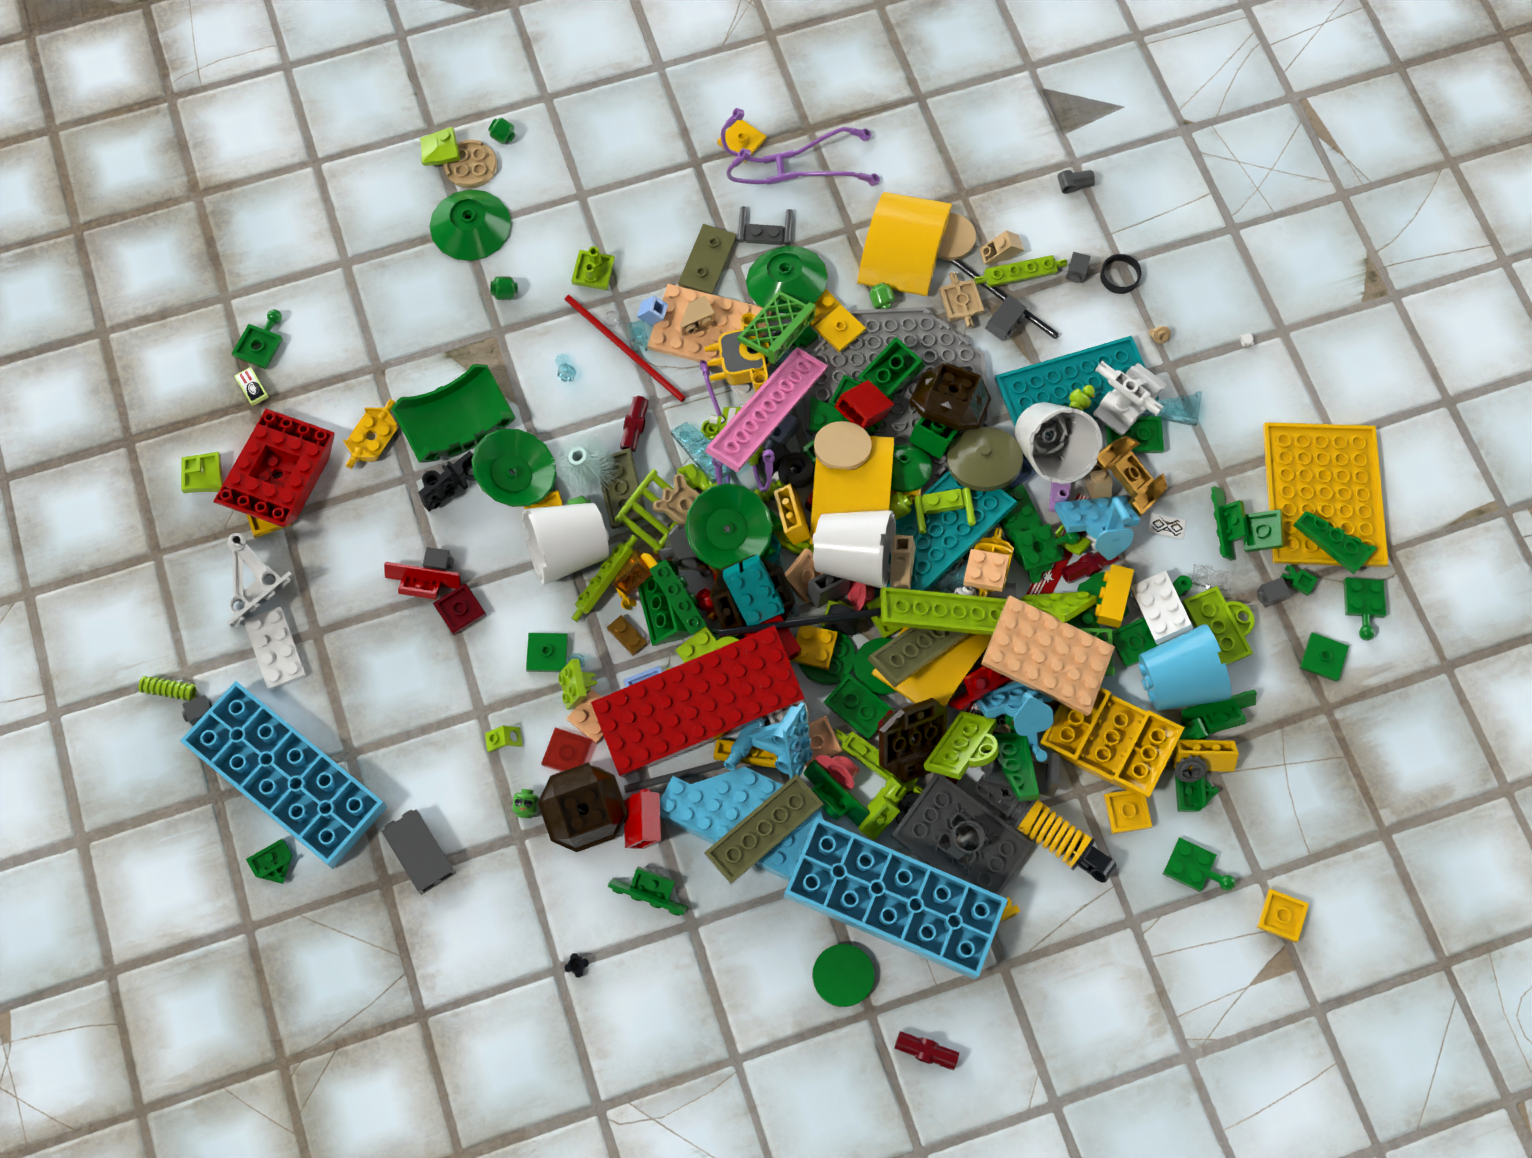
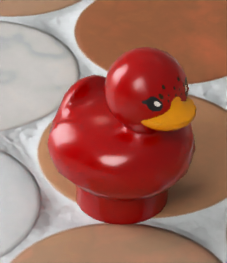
[696,588,718,621]

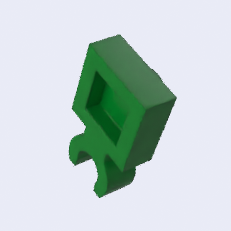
[792,325,818,352]
[1280,565,1318,596]

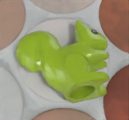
[677,464,717,492]

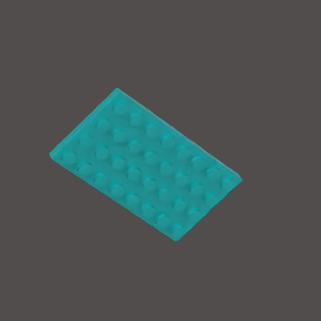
[994,335,1159,433]
[887,471,1017,591]

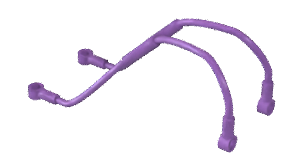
[721,108,880,186]
[700,360,775,493]

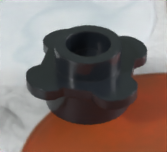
[564,953,589,978]

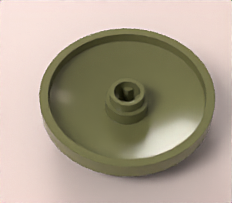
[947,427,1023,491]

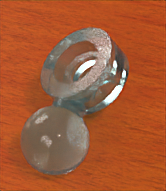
[555,353,576,382]

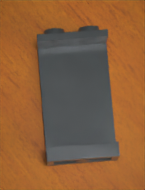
[981,750,1060,797]
[381,809,456,895]

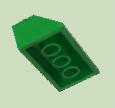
[634,560,690,646]

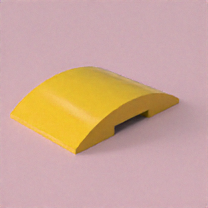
[857,192,952,297]
[810,436,894,545]
[872,591,992,707]
[1040,687,1185,798]

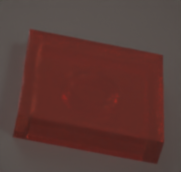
[541,728,593,772]

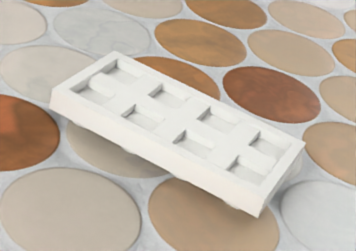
[1130,570,1194,645]
[244,606,307,691]

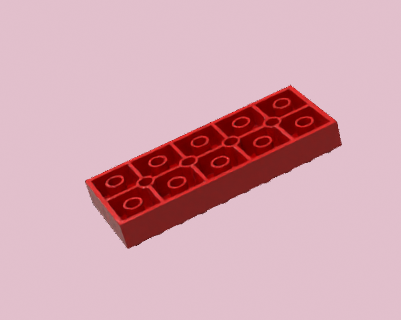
[591,626,806,778]

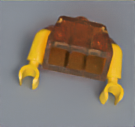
[613,550,658,610]

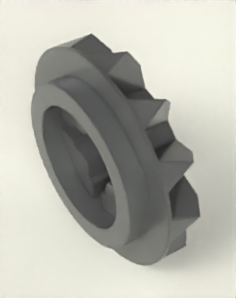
[1174,755,1207,782]

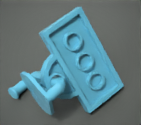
[1054,496,1140,560]
[974,682,1054,762]

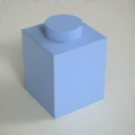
[637,295,668,326]

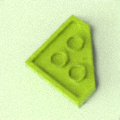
[1019,591,1096,623]

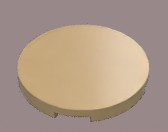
[444,140,497,188]
[937,213,976,261]
[814,421,871,471]

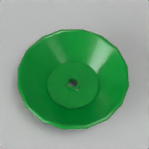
[429,189,511,261]
[746,246,828,314]
[472,429,557,507]
[685,483,773,569]

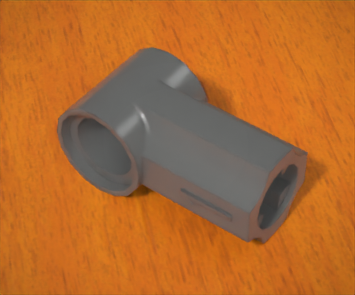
[1057,170,1095,194]

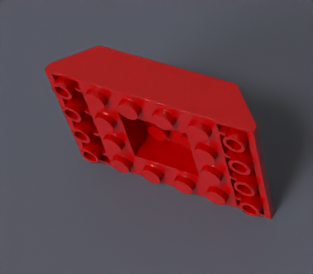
[214,408,335,528]

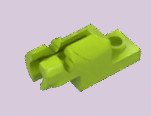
[858,775,908,841]

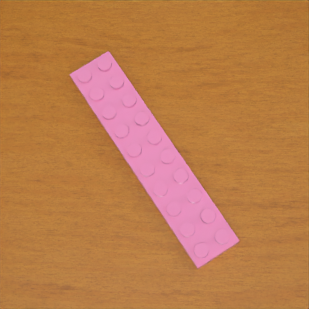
[705,347,828,473]

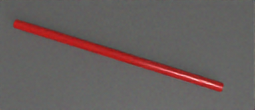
[564,295,686,402]

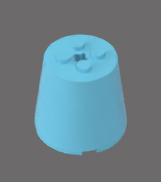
[1138,624,1232,711]

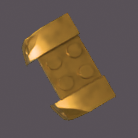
[1097,436,1167,517]

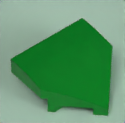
[1175,775,1220,812]
[246,838,293,884]

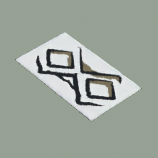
[1148,513,1186,539]

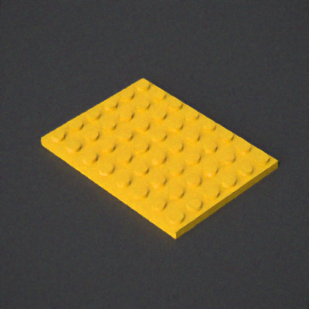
[1263,422,1389,567]

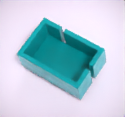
[723,554,784,626]

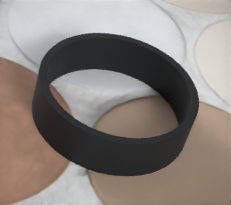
[1100,254,1142,294]

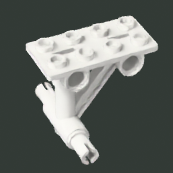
[1093,361,1167,436]
[226,533,292,627]

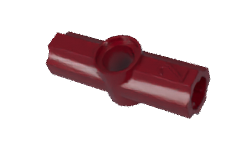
[620,396,649,452]
[1061,552,1120,584]
[894,1031,959,1071]

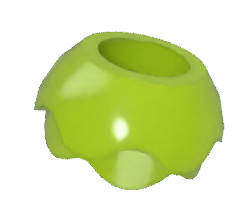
[700,419,720,441]

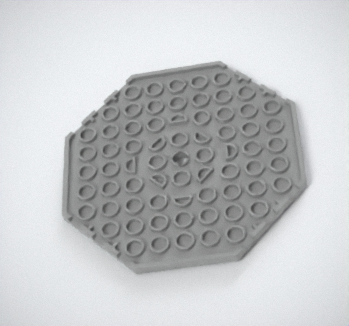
[804,307,991,477]

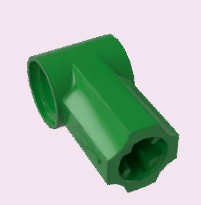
[1179,718,1210,740]

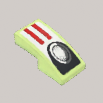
[234,367,269,406]

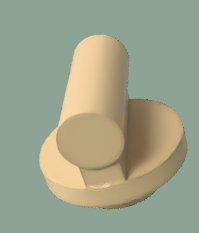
[1149,326,1171,344]

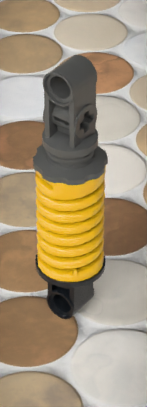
[974,774,1117,883]

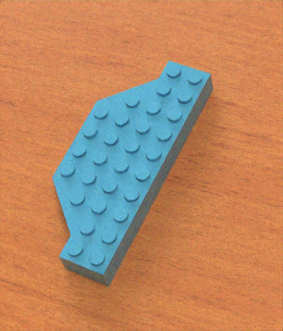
[660,767,824,881]

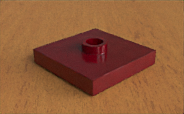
[433,583,486,636]

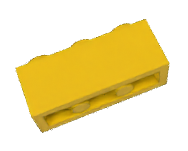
[774,483,811,545]
[1095,564,1134,628]
[1172,740,1239,772]

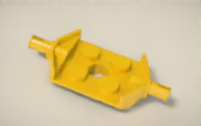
[343,399,398,470]
[974,528,1014,597]

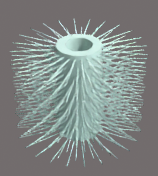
[551,431,617,498]

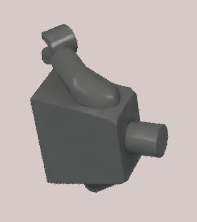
[659,524,713,577]

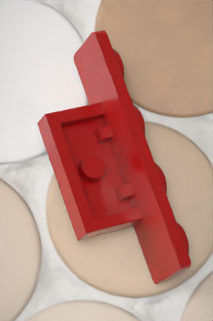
[384,562,461,600]
[948,666,1012,710]

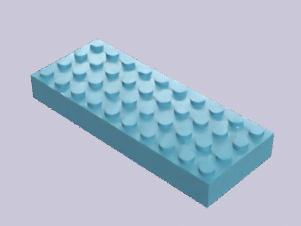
[180,681,387,869]
[783,817,1008,980]

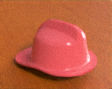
[847,581,876,611]
[815,755,859,790]

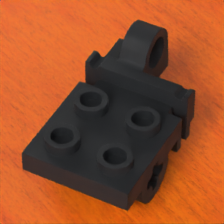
[418,451,476,511]

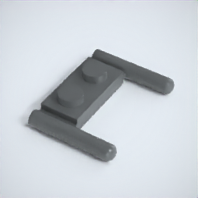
[737,206,793,246]

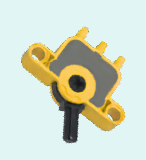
[704,313,781,393]

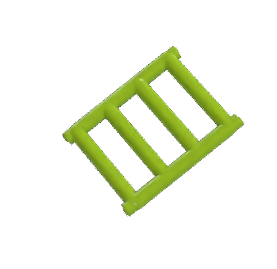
[615,469,679,554]

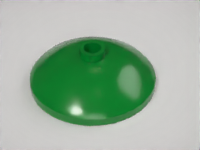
[891,443,932,492]

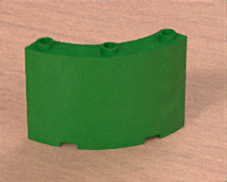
[391,364,516,463]

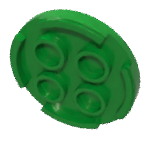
[798,628,856,685]
[853,638,897,696]
[812,944,874,1007]

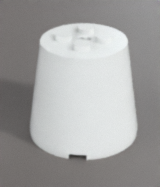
[1015,402,1102,484]
[522,503,609,585]
[813,510,896,588]

